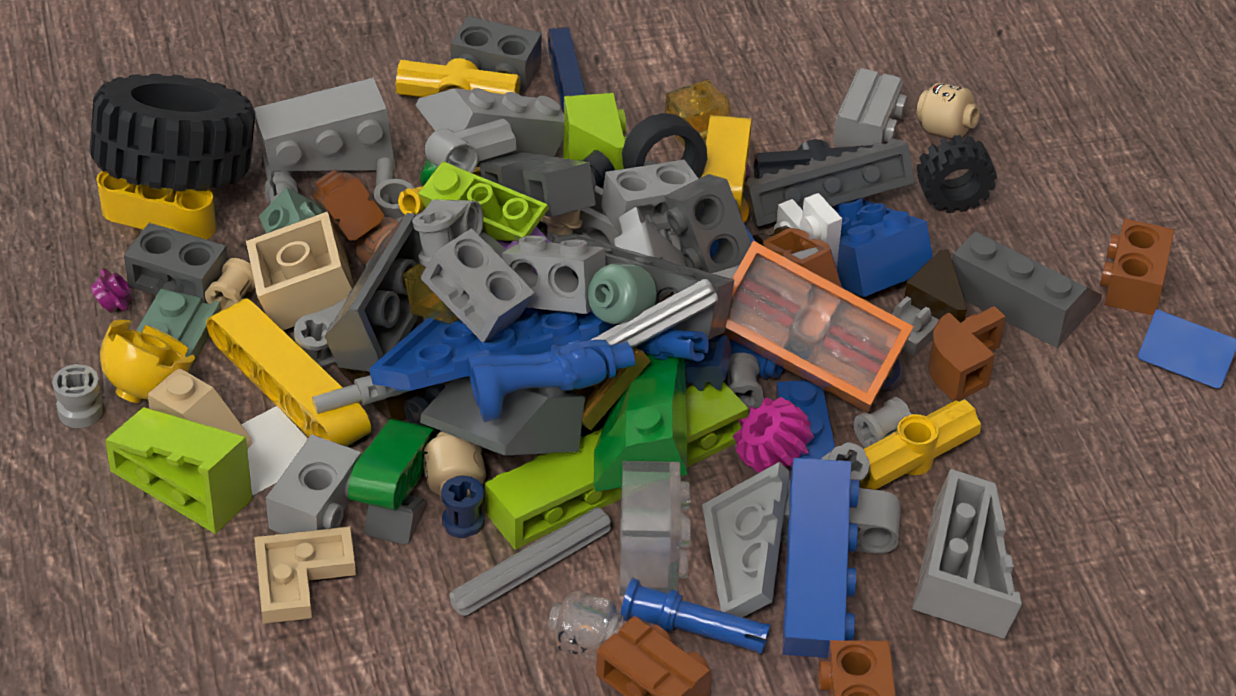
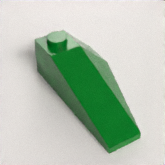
[593,353,688,492]

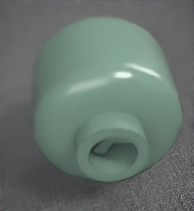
[588,264,657,324]

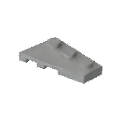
[702,462,790,618]

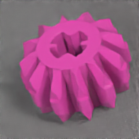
[732,397,814,473]

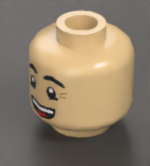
[917,83,980,139]
[423,431,486,498]

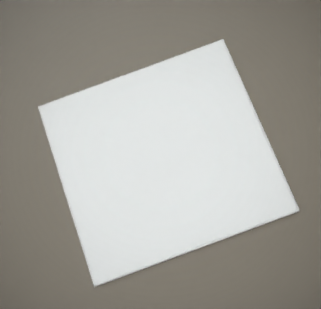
[241,406,308,496]

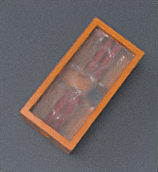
[721,241,914,413]

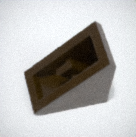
[904,249,967,323]

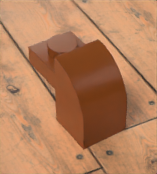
[928,306,1006,401]

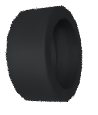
[622,113,708,179]

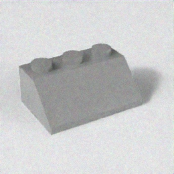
[415,88,564,157]

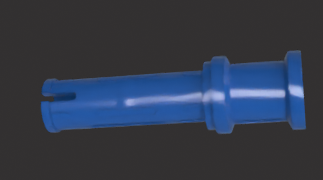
[620,578,771,655]

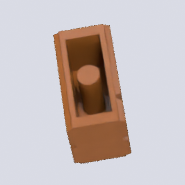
[312,169,385,241]
[596,616,712,696]

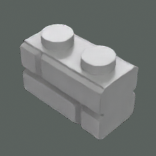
[833,68,908,148]

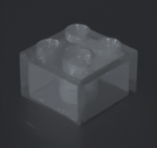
[619,461,690,596]

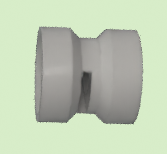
[52,364,104,428]

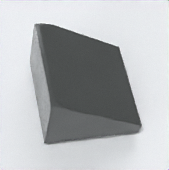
[364,495,427,544]

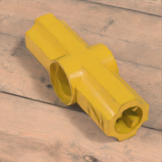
[395,58,520,98]
[859,399,981,490]

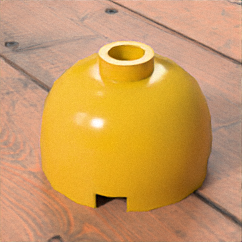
[100,320,195,403]

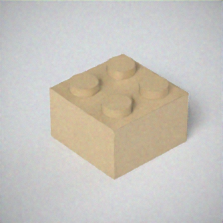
[246,211,354,330]

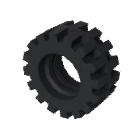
[917,135,997,213]

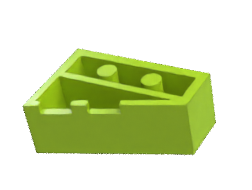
[105,407,253,534]

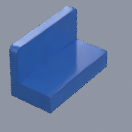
[1138,309,1236,389]

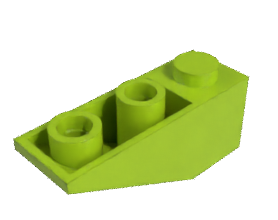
[418,161,549,241]

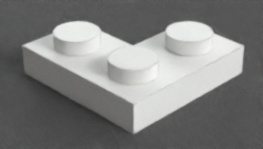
[774,193,842,268]

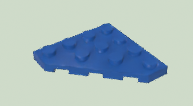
[369,303,619,391]

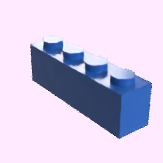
[782,458,859,658]

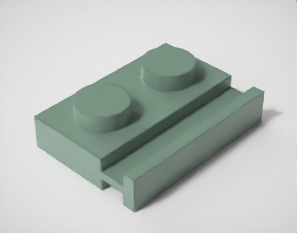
[136,289,221,372]

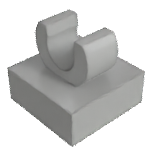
[892,296,939,357]

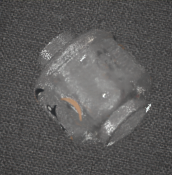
[548,590,624,660]

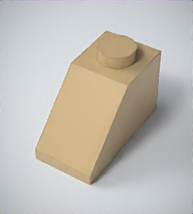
[148,369,252,449]

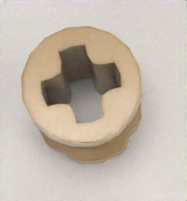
[204,258,255,311]

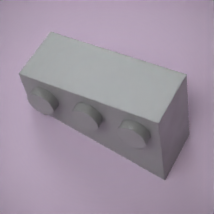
[254,78,396,171]
[912,469,1022,639]

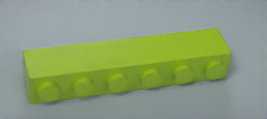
[485,382,749,550]

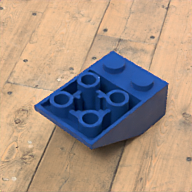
[832,198,933,297]

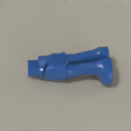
[467,339,635,422]

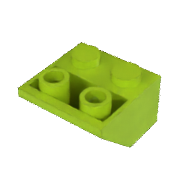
[563,93,627,170]

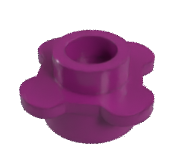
[91,268,132,313]

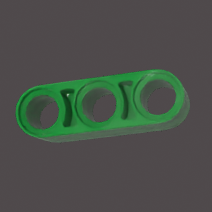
[348,418,437,511]

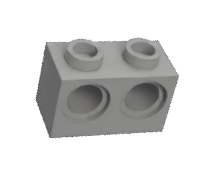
[601,160,703,235]
[420,228,535,343]
[502,236,606,314]

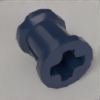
[441,475,484,538]

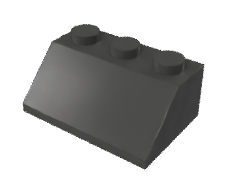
[324,213,433,372]
[952,231,1102,348]
[420,376,585,455]

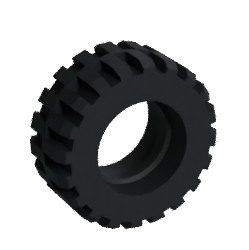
[89,74,255,191]

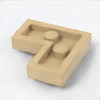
[254,527,356,624]

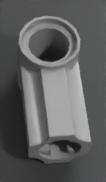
[425,119,517,173]

